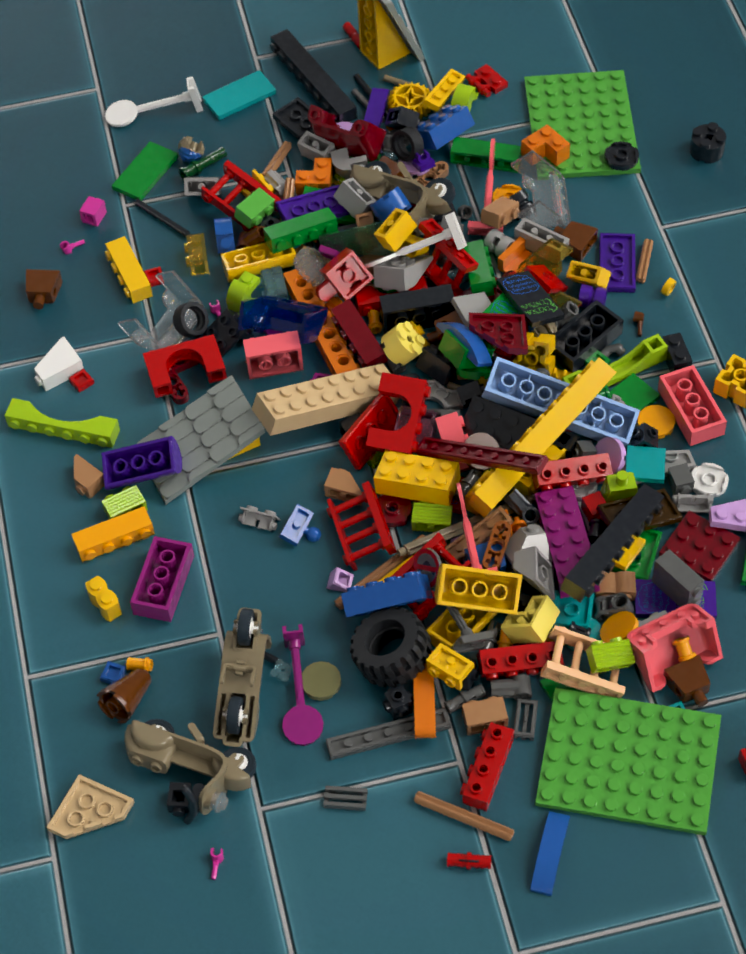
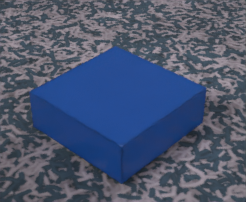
[100,661,127,684]

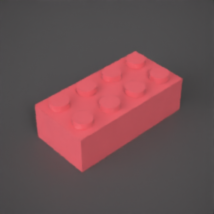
[658,365,727,446]

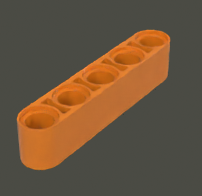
[413,651,436,739]

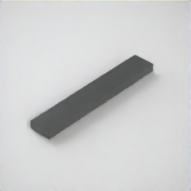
[325,708,451,760]

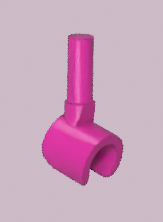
[60,240,85,255]
[209,300,221,317]
[210,848,224,880]

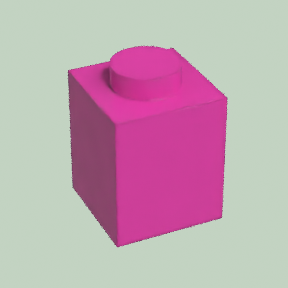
[79,196,107,227]

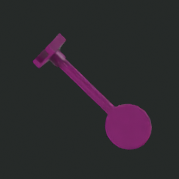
[282,624,324,746]

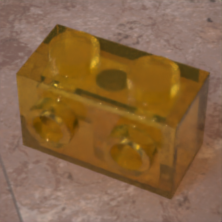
[184,233,209,276]

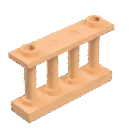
[540,625,626,698]

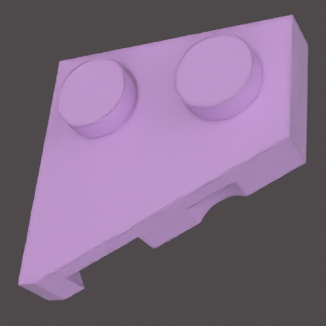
[709,499,746,532]

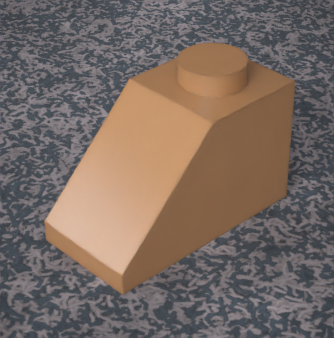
[74,454,104,499]
[324,467,362,506]

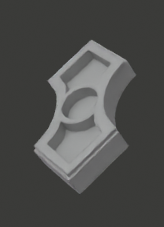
[426,379,463,410]

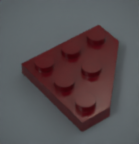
[468,312,528,355]

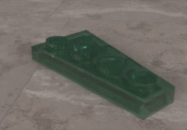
[318,221,395,256]

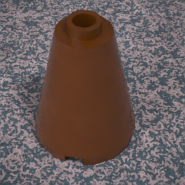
[97,669,151,724]

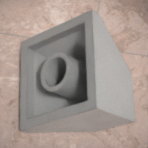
[504,524,552,565]
[512,546,555,600]

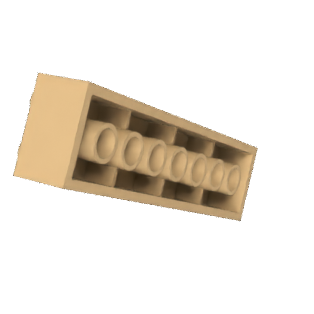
[252,363,398,436]

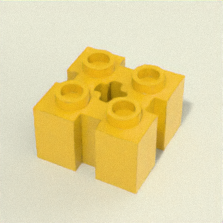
[513,332,555,376]
[713,354,746,409]

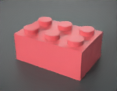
[243,330,304,379]

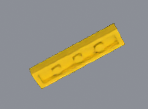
[423,68,466,112]

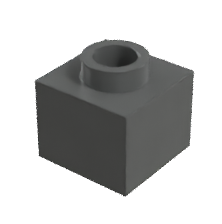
[572,440,597,458]

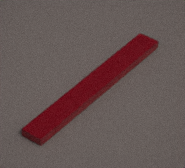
[416,437,549,475]

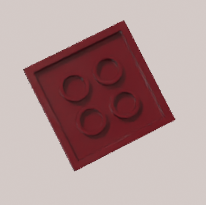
[659,510,741,581]

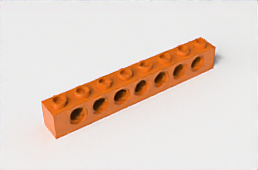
[283,266,361,375]

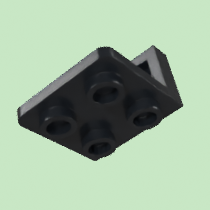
[203,308,255,357]

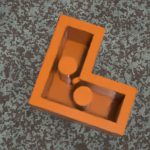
[521,124,570,166]
[295,158,333,196]

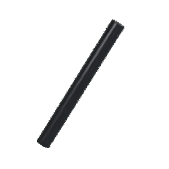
[353,73,389,118]
[135,199,190,237]

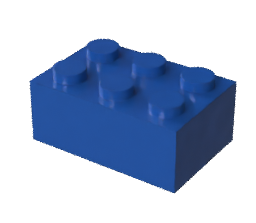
[415,104,475,150]

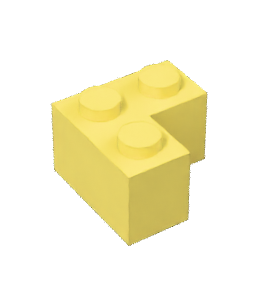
[500,595,560,644]

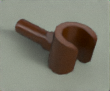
[633,311,644,337]

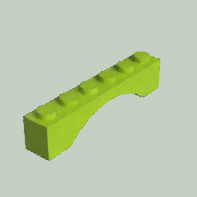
[562,334,668,387]
[4,398,120,448]

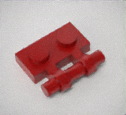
[465,64,508,98]

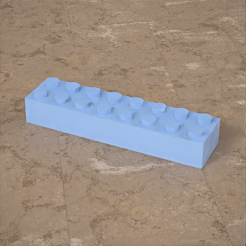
[481,357,640,448]

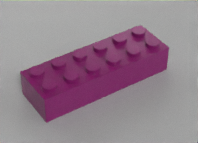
[534,486,600,598]

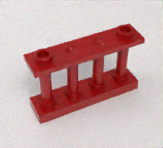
[201,160,282,232]
[418,218,479,297]
[326,481,397,571]
[391,532,472,621]

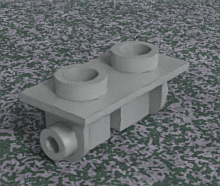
[673,493,713,513]
[238,505,281,531]

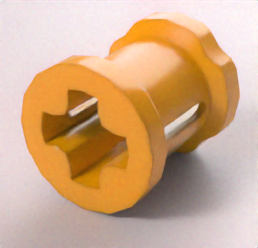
[672,636,696,662]

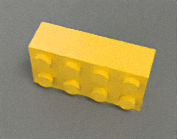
[373,450,461,506]

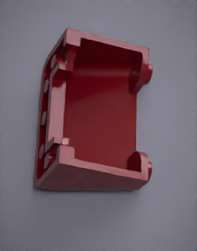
[308,105,387,162]

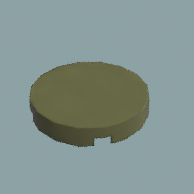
[302,661,341,701]

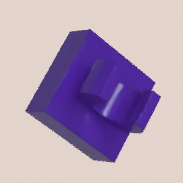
[412,150,436,173]

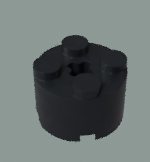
[690,122,726,164]

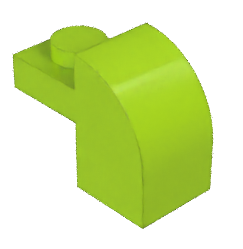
[451,83,479,111]
[226,271,261,316]

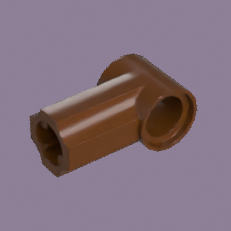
[236,225,265,250]

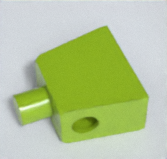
[600,470,638,503]

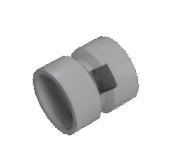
[483,228,515,257]

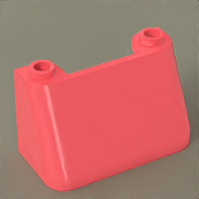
[627,603,723,693]

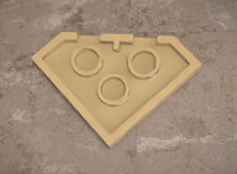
[46,774,135,839]

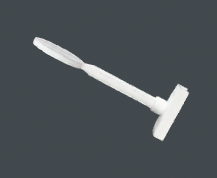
[105,76,203,127]
[365,212,467,268]

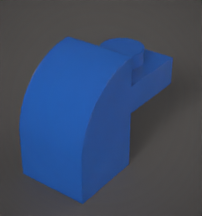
[214,217,235,254]

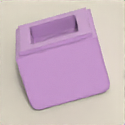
[327,567,354,592]

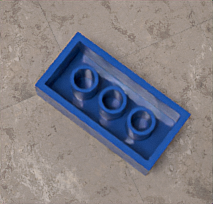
[341,571,433,617]

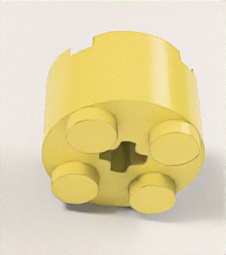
[381,321,425,366]

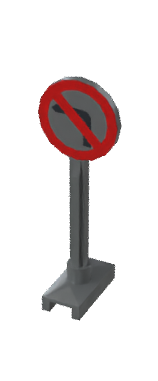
[413,548,494,654]

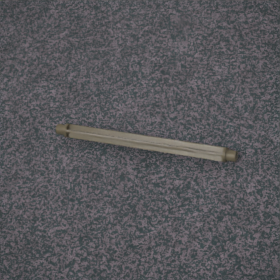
[397,494,535,557]

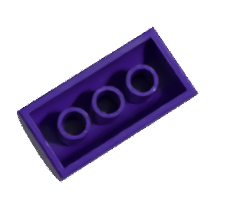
[101,436,182,490]

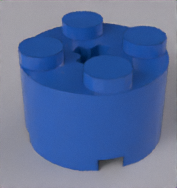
[370,186,412,224]

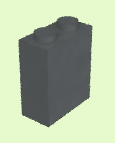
[652,549,704,607]

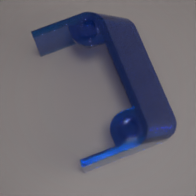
[238,296,328,344]

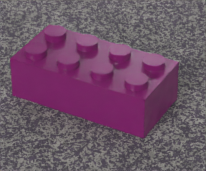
[130,536,194,622]

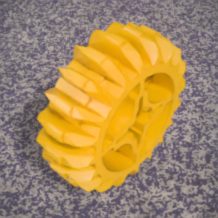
[388,82,431,120]

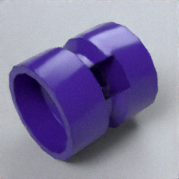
[578,284,608,308]

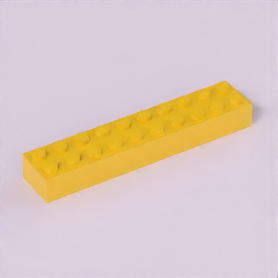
[467,357,617,518]

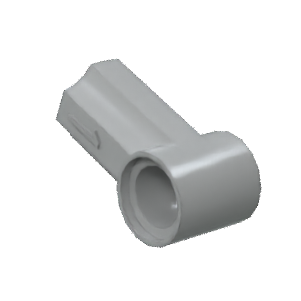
[264,170,296,200]

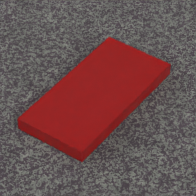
[338,393,403,470]

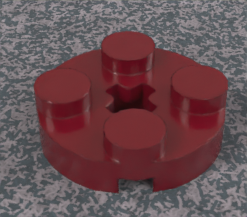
[378,494,412,527]

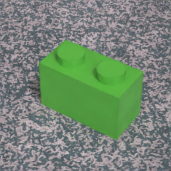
[234,187,275,230]

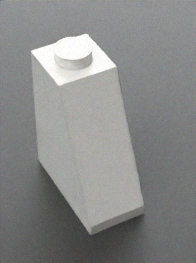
[34,337,84,391]

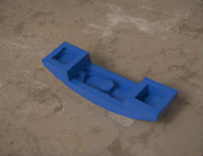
[436,322,492,367]
[530,811,570,896]

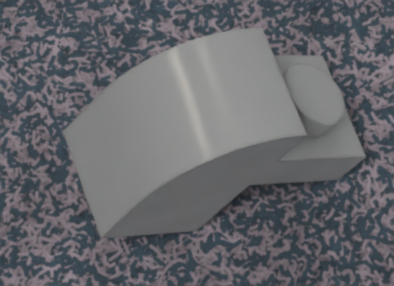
[330,148,368,180]

